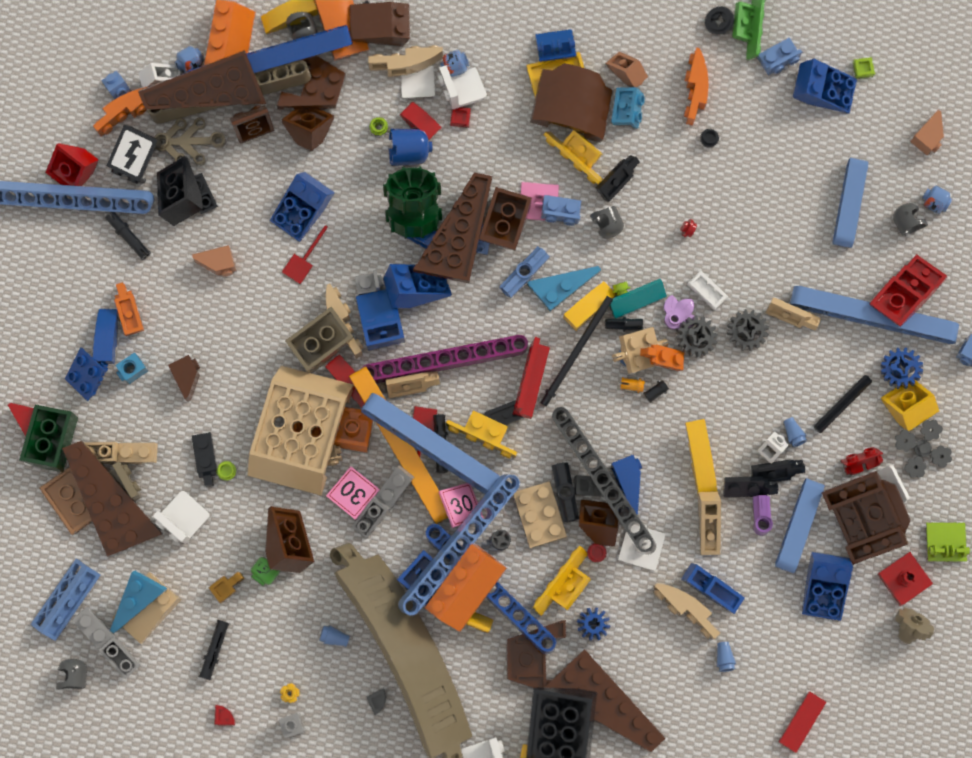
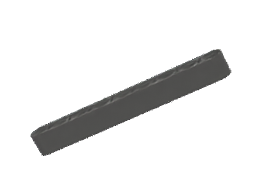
[552,407,656,555]

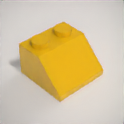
[881,380,939,431]

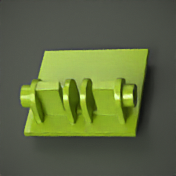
[926,522,970,562]

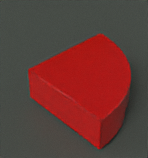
[215,705,235,725]

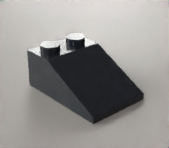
[157,156,203,226]

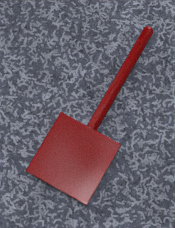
[282,225,328,284]
[413,406,437,457]

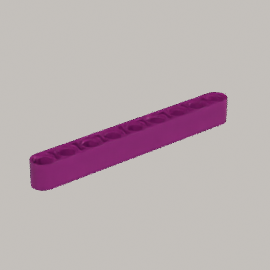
[362,335,528,384]

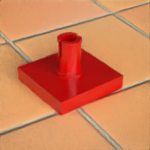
[877,552,933,606]

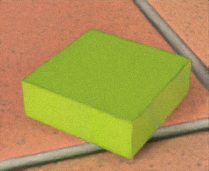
[852,57,875,79]

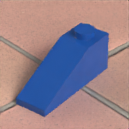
[610,455,642,515]

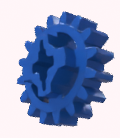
[881,347,923,389]

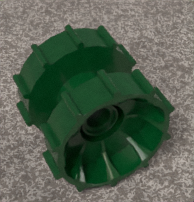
[383,166,442,239]

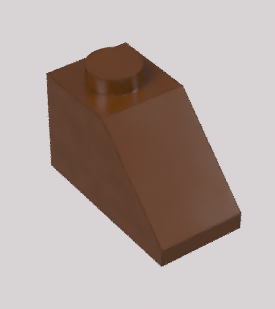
[168,355,200,402]

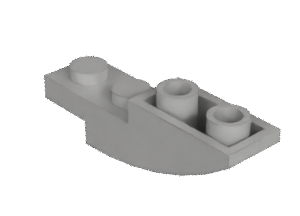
[351,465,414,539]
[72,606,140,679]

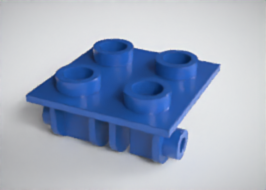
[535,29,576,62]
[65,347,108,401]

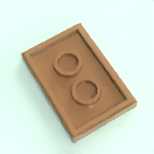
[39,467,93,535]

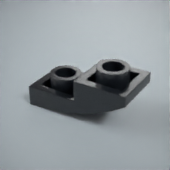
[195,172,218,214]

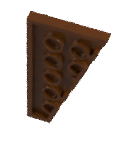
[138,50,266,110]
[413,172,493,283]
[62,440,163,557]
[544,649,666,752]

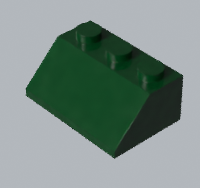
[19,405,78,473]

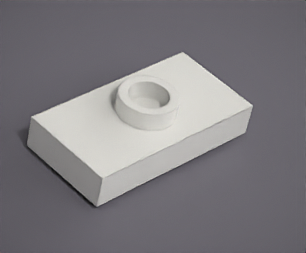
[687,271,728,311]

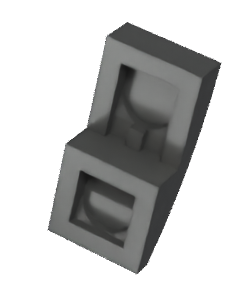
[574,475,616,497]

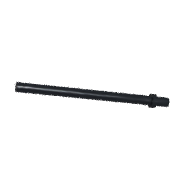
[540,296,613,407]

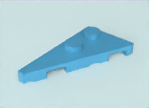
[527,266,602,312]
[110,570,167,633]

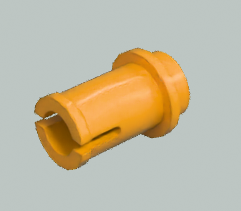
[620,377,645,393]

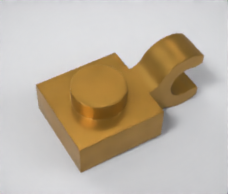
[208,572,245,603]

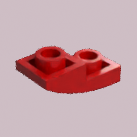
[399,102,442,140]

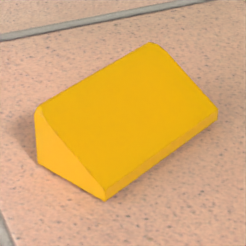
[466,612,494,633]

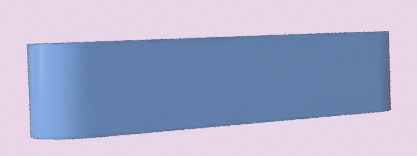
[832,157,869,248]
[775,478,825,574]

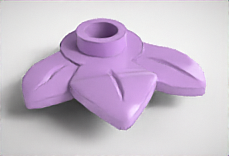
[664,295,694,330]

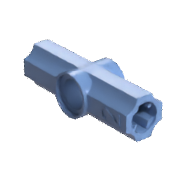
[499,246,550,298]

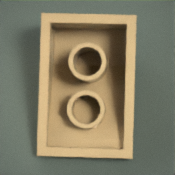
[112,572,182,644]

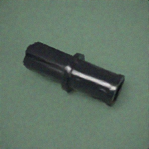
[605,317,643,332]

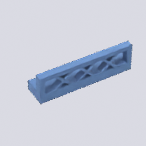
[31,558,101,641]

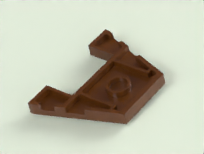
[277,55,346,110]
[507,620,566,688]

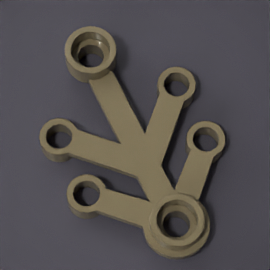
[154,118,226,166]

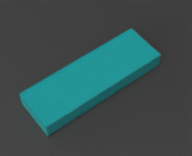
[610,278,667,319]

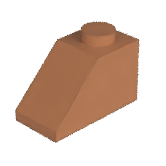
[606,52,648,87]
[910,109,944,156]
[192,245,237,277]

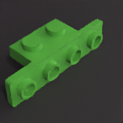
[732,0,765,60]

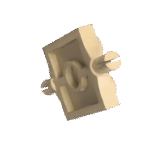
[612,327,669,374]

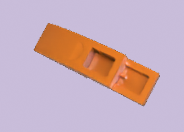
[684,47,709,126]
[93,86,150,137]

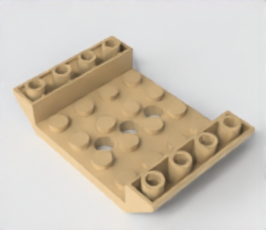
[247,366,354,496]

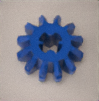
[577,607,610,641]

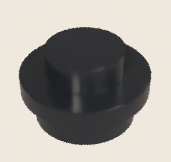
[700,129,719,147]

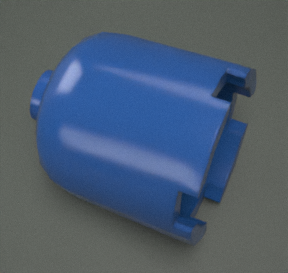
[389,129,432,166]

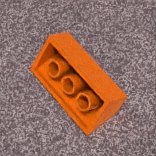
[204,0,255,65]
[425,544,507,632]

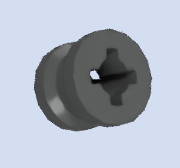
[491,530,511,551]

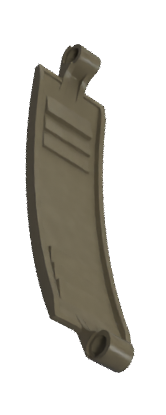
[330,543,473,758]

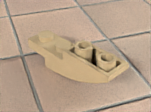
[368,45,443,77]
[326,283,363,359]
[84,442,158,464]
[653,583,720,640]

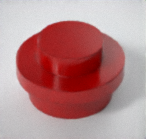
[681,219,697,237]
[587,543,607,563]

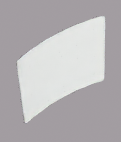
[401,66,435,98]

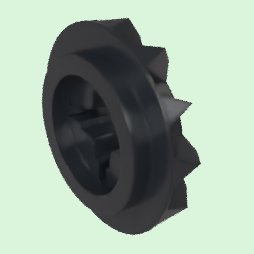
[705,6,734,36]

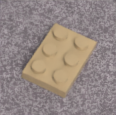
[513,481,567,549]

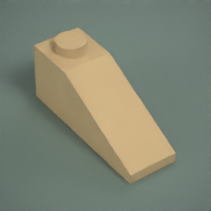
[698,492,721,555]

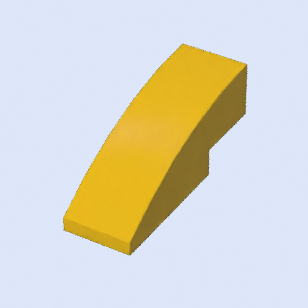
[261,0,318,34]
[563,281,617,331]

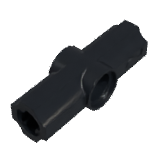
[552,462,579,523]

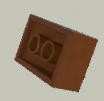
[350,2,410,47]
[230,105,275,144]
[479,187,532,251]
[265,506,314,573]

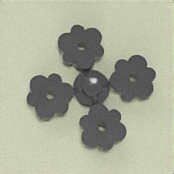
[895,420,952,478]

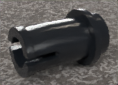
[643,380,669,403]

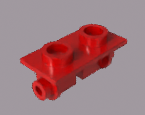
[840,447,883,476]

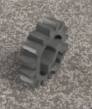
[727,309,769,351]
[676,315,718,358]

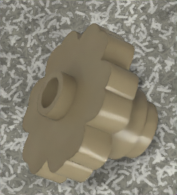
[895,608,935,644]

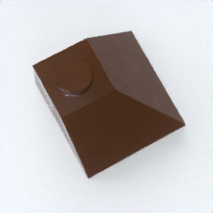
[282,107,334,151]
[579,499,619,547]

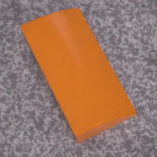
[314,0,369,61]
[293,407,373,453]

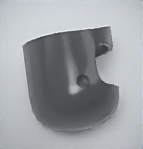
[286,12,318,40]
[893,203,928,236]
[590,206,624,239]
[56,659,87,690]

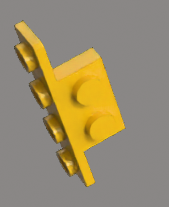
[543,130,603,184]
[446,410,517,459]
[533,546,591,616]

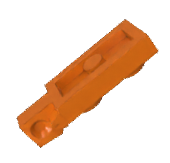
[114,282,144,336]
[640,345,684,371]

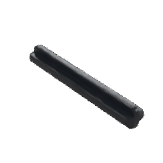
[814,375,872,433]

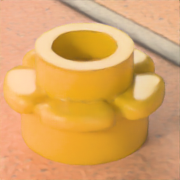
[280,683,300,703]

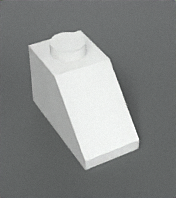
[138,63,183,88]

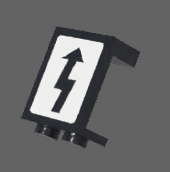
[106,125,163,184]

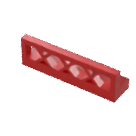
[512,337,550,419]

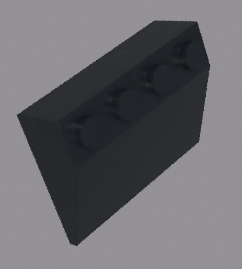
[526,687,597,758]

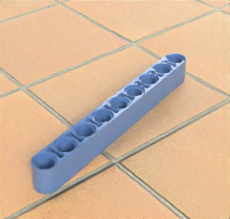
[0,181,155,214]
[790,286,959,344]
[361,393,512,503]
[398,474,520,615]

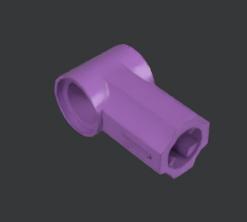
[752,495,773,536]

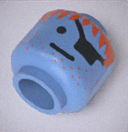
[175,46,204,73]
[440,50,469,77]
[922,186,952,214]

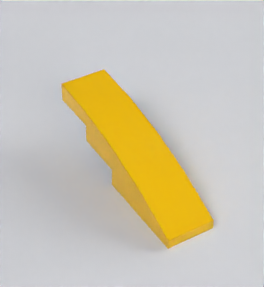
[685,419,718,494]

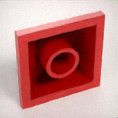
[45,143,99,186]

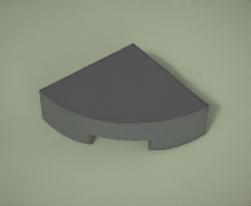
[366,688,386,715]

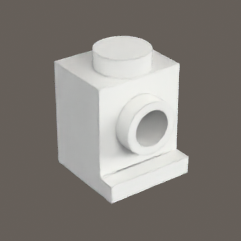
[757,431,789,464]

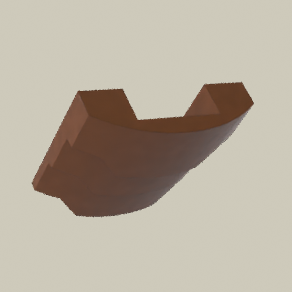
[530,63,613,142]
[822,471,911,565]

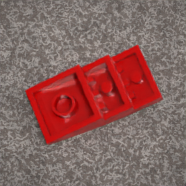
[870,254,947,327]

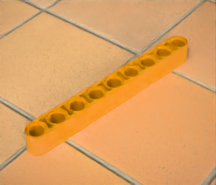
[349,366,448,524]

